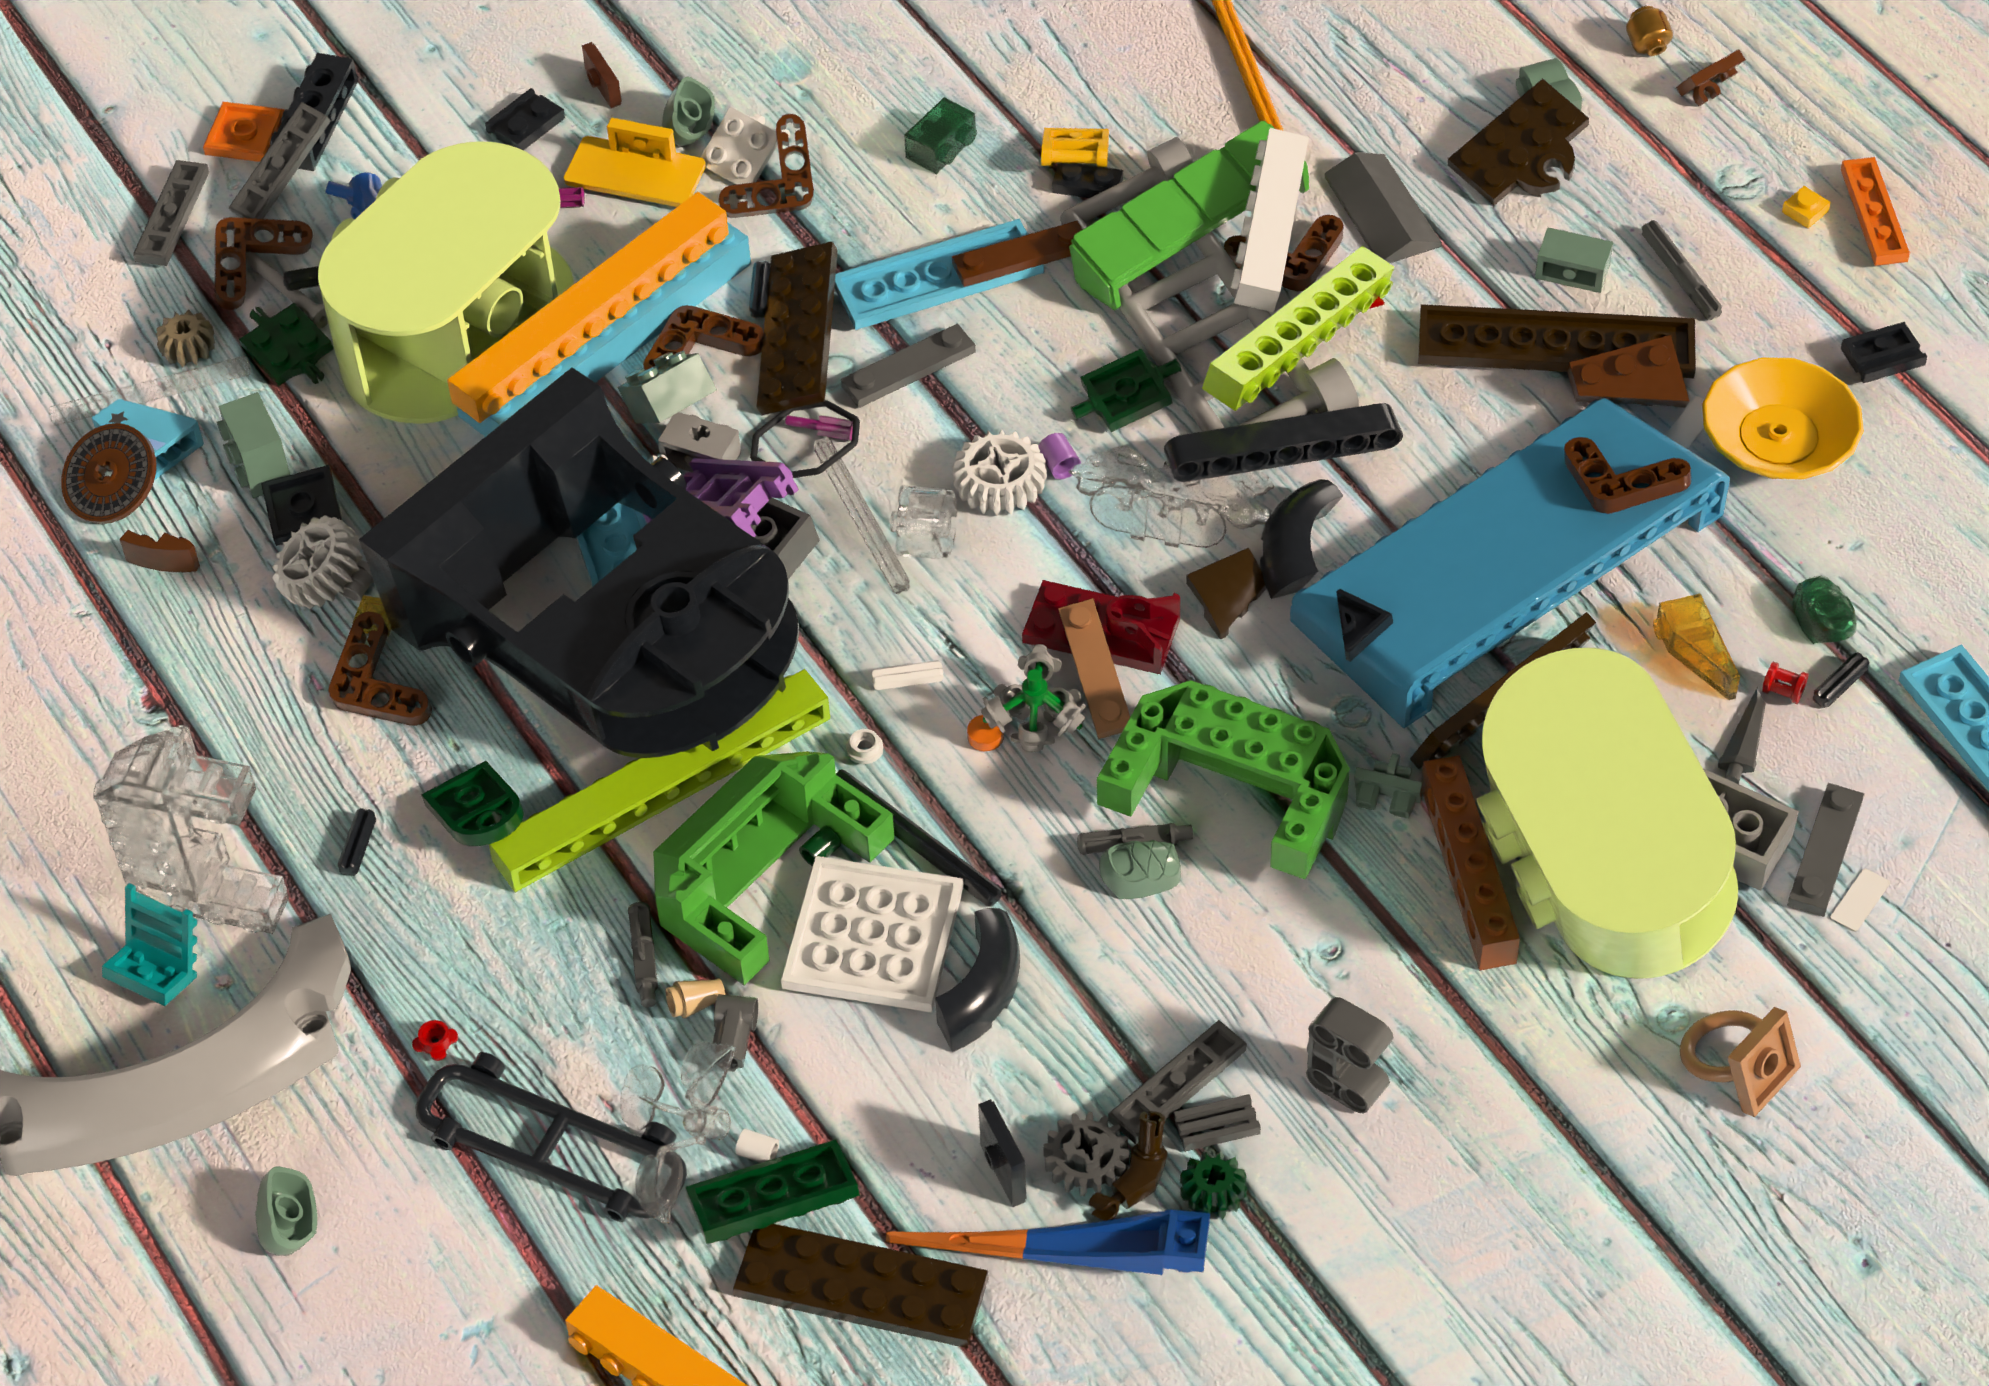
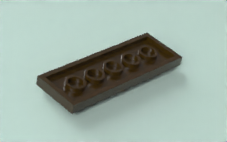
[756,241,838,415]
[1410,612,1596,770]
[733,1223,989,1348]

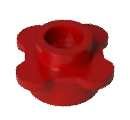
[412,1020,458,1061]

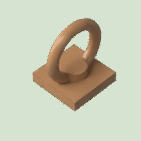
[1680,1006,1801,1117]

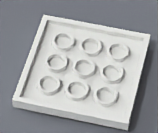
[781,856,963,1013]

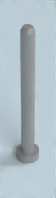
[232,244,328,329]

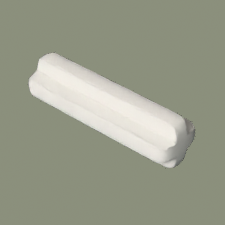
[872,660,943,690]

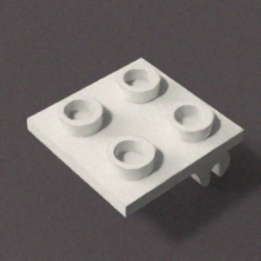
[701,106,790,192]

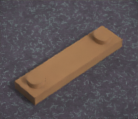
[1058,599,1130,740]

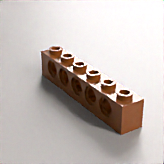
[1421,755,1520,971]

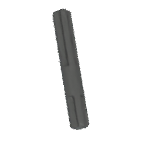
[1642,220,1722,320]

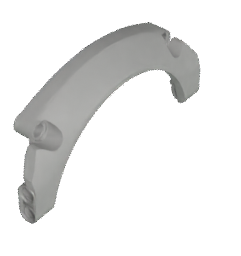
[0,914,351,1176]

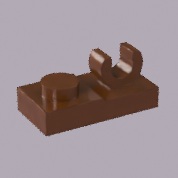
[1676,49,1746,106]

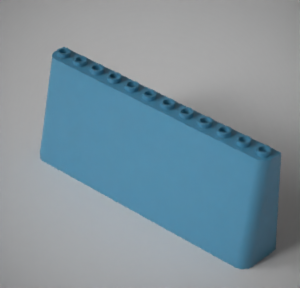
[1290,398,1730,728]

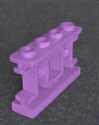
[642,458,799,537]

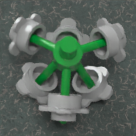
[980,644,1086,752]

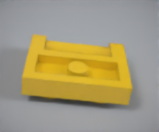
[1041,128,1109,167]

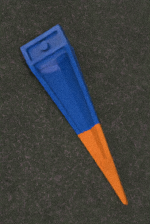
[886,1209,1210,1275]

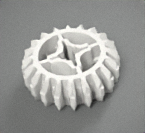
[952,430,1047,516]
[272,515,363,609]

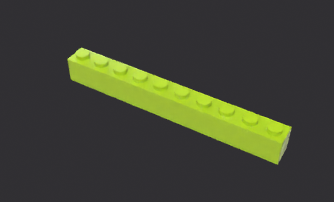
[489,669,830,893]

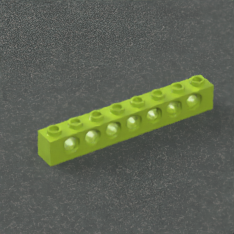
[1202,246,1395,411]

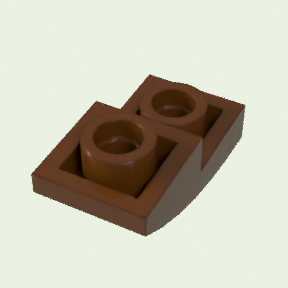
[120,530,200,572]

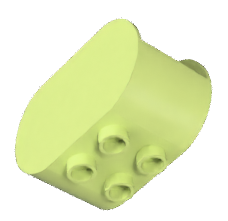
[318,142,574,424]
[1476,648,1738,979]

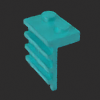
[102,883,197,1006]

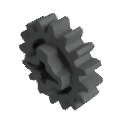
[1043,1112,1129,1196]

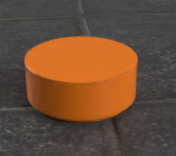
[967,715,1004,751]

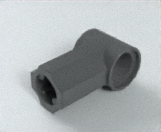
[710,994,758,1072]

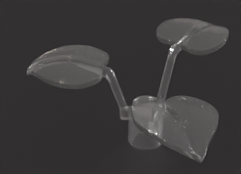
[620,1042,737,1224]

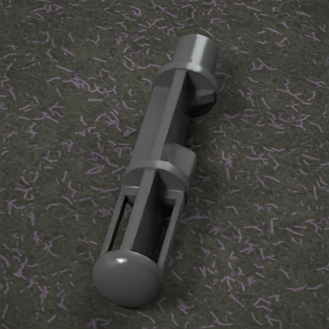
[1077,823,1193,855]
[628,902,658,1007]

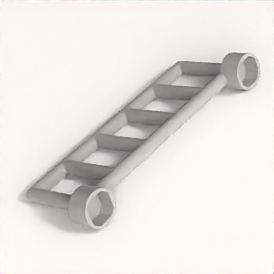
[1060,137,1359,432]

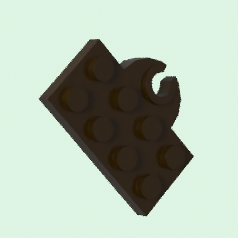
[1448,78,1589,206]

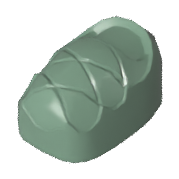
[662,76,715,146]
[1099,840,1181,899]
[255,1166,318,1256]

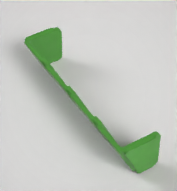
[1069,121,1309,310]

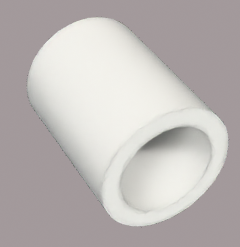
[735,1129,779,1163]

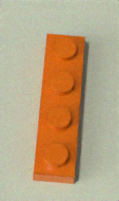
[1841,157,1910,266]

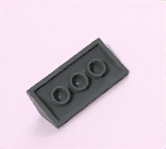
[1325,152,1442,263]

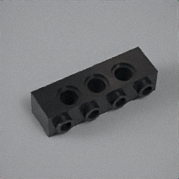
[270,53,358,171]

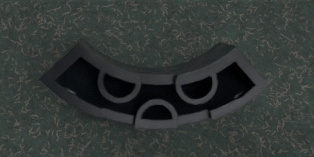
[1260,479,1343,599]
[935,908,1020,1052]

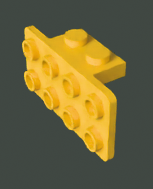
[564,117,706,207]

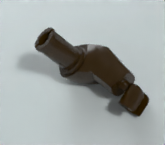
[1088,1111,1168,1221]

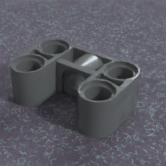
[1306,997,1393,1114]

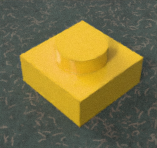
[1782,186,1831,229]

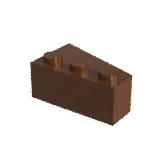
[1566,335,1690,408]

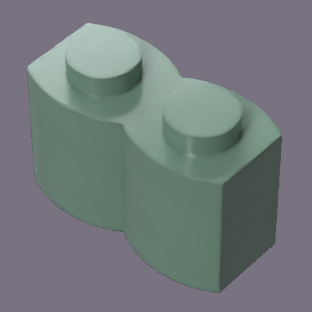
[1516,58,1582,111]

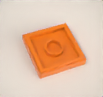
[203,102,284,162]

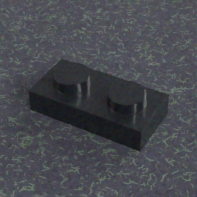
[1052,163,1123,198]

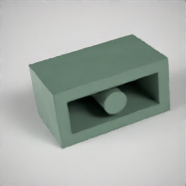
[1535,227,1613,293]

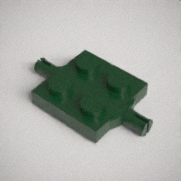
[239,303,334,386]
[1070,348,1182,432]

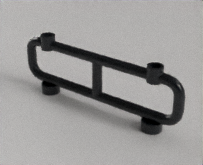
[415,1052,687,1222]

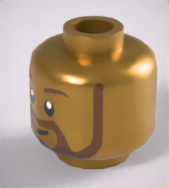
[1626,6,1673,56]

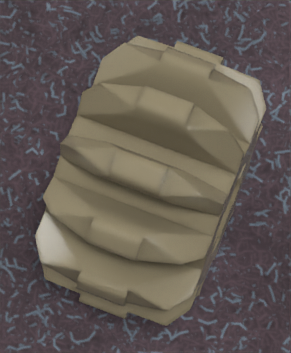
[156,310,215,368]

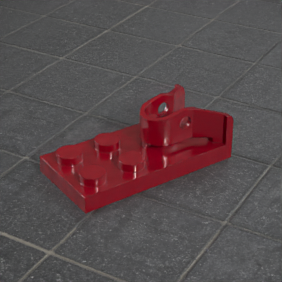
[1022,580,1180,675]

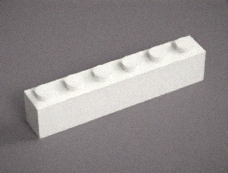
[1230,128,1309,313]

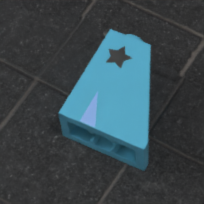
[92,399,204,480]

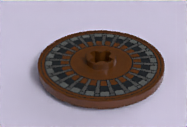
[61,423,156,524]

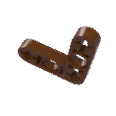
[719,114,814,218]
[1224,215,1344,292]
[214,217,313,310]
[643,305,764,371]
[1564,437,1691,514]
[328,611,432,726]

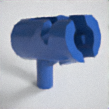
[325,172,382,219]

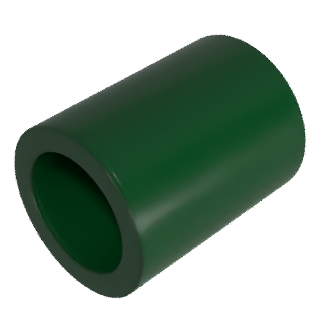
[799,826,841,867]

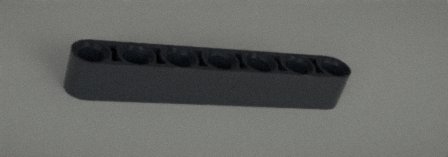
[1164,403,1403,482]

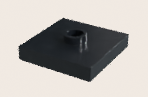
[261,465,343,546]
[978,1099,1026,1207]

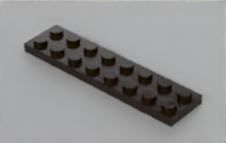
[1418,304,1696,379]

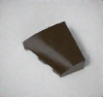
[1186,547,1266,640]

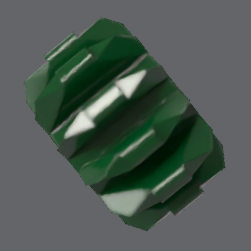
[1180,1150,1247,1220]

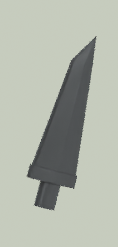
[1718,687,1766,784]

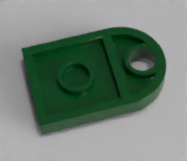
[421,761,524,846]

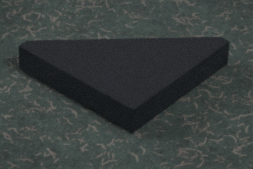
[1336,589,1393,662]

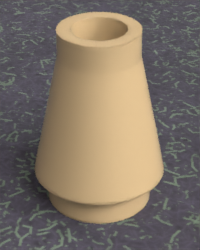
[666,978,725,1019]

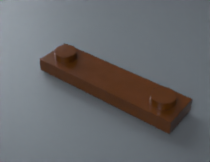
[952,220,1083,287]

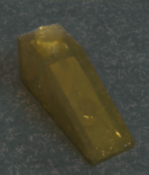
[1653,594,1740,700]

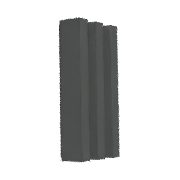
[1174,1094,1261,1152]

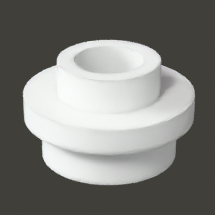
[846,729,883,764]

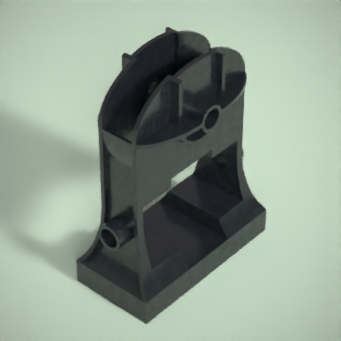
[359,367,799,758]

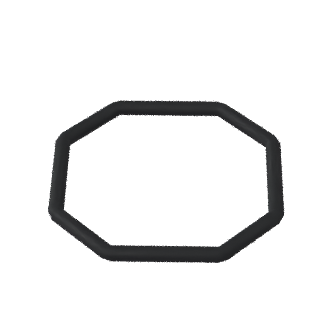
[750,400,860,478]

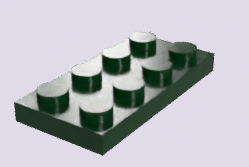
[685,1139,860,1244]

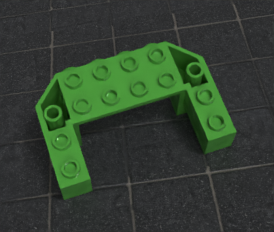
[1097,680,1350,880]
[653,751,894,985]

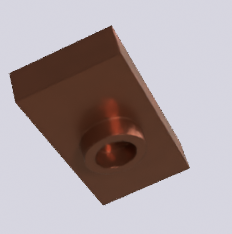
[582,42,622,108]

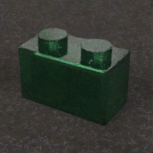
[904,97,977,174]

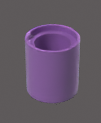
[1038,433,1081,479]

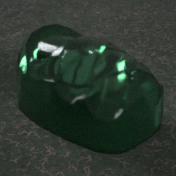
[1792,575,1857,644]

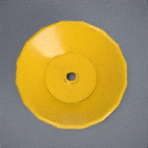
[1702,357,1864,480]

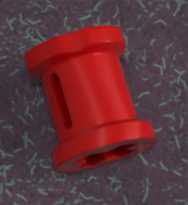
[1762,661,1809,704]

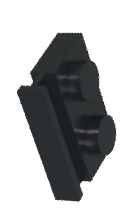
[485,88,565,150]
[1840,322,1927,384]

